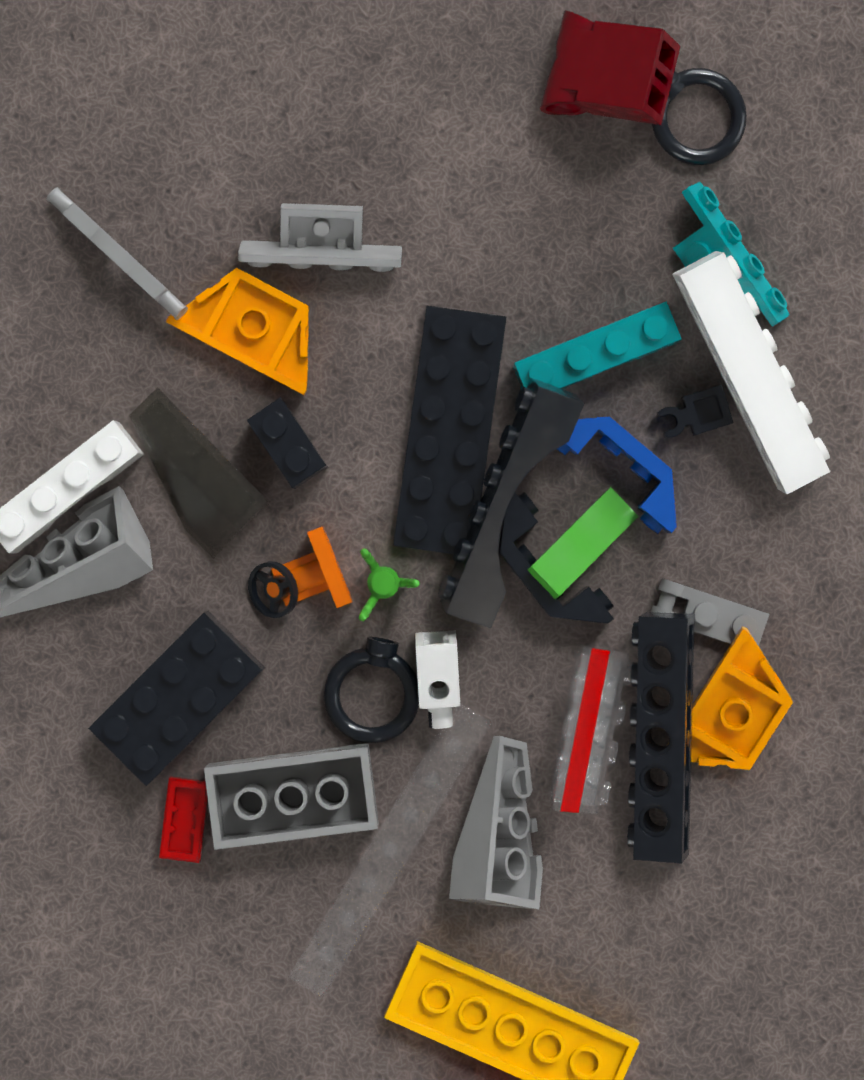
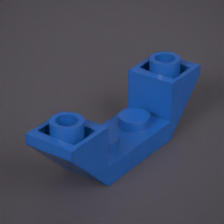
[557,416,677,534]

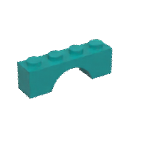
[513,301,682,389]

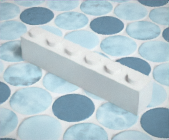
[672,251,830,494]

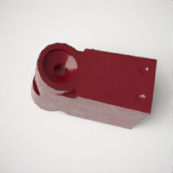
[540,10,681,125]

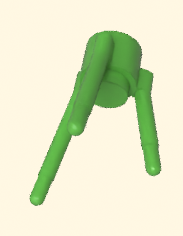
[359,548,420,621]

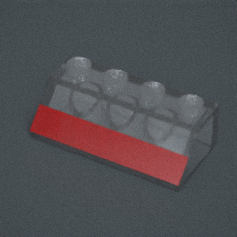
[548,643,633,814]

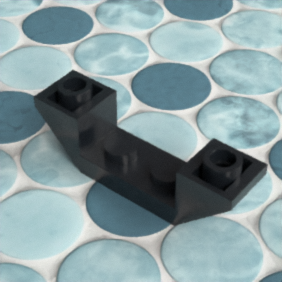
[499,492,614,624]

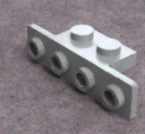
[238,203,402,272]

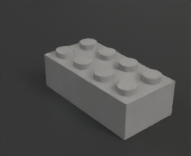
[204,743,379,850]

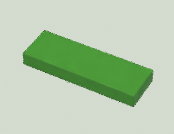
[527,487,639,599]

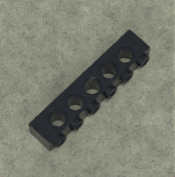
[627,612,695,864]

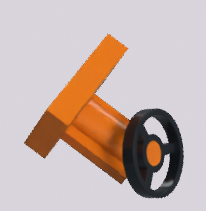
[248,526,353,618]

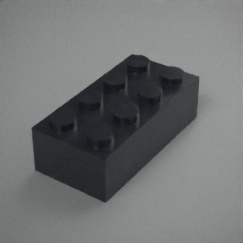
[88,611,266,786]

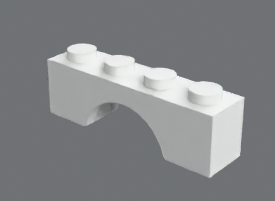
[0,420,144,553]

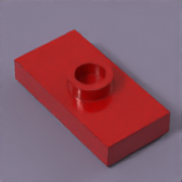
[159,776,208,863]

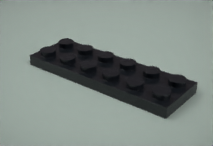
[393,305,507,554]

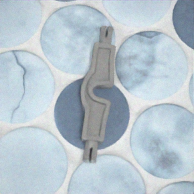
[47,187,188,320]

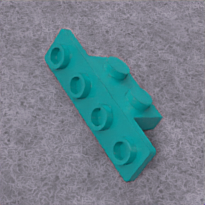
[673,182,790,327]

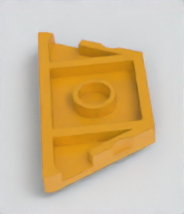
[166,268,309,396]
[667,626,793,770]

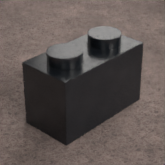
[247,397,328,489]

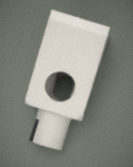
[415,630,460,729]

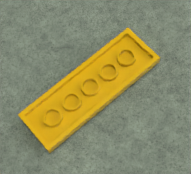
[384,941,640,1080]

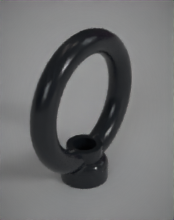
[652,68,747,165]
[324,636,419,743]

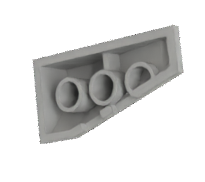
[0,486,153,617]
[449,736,543,910]

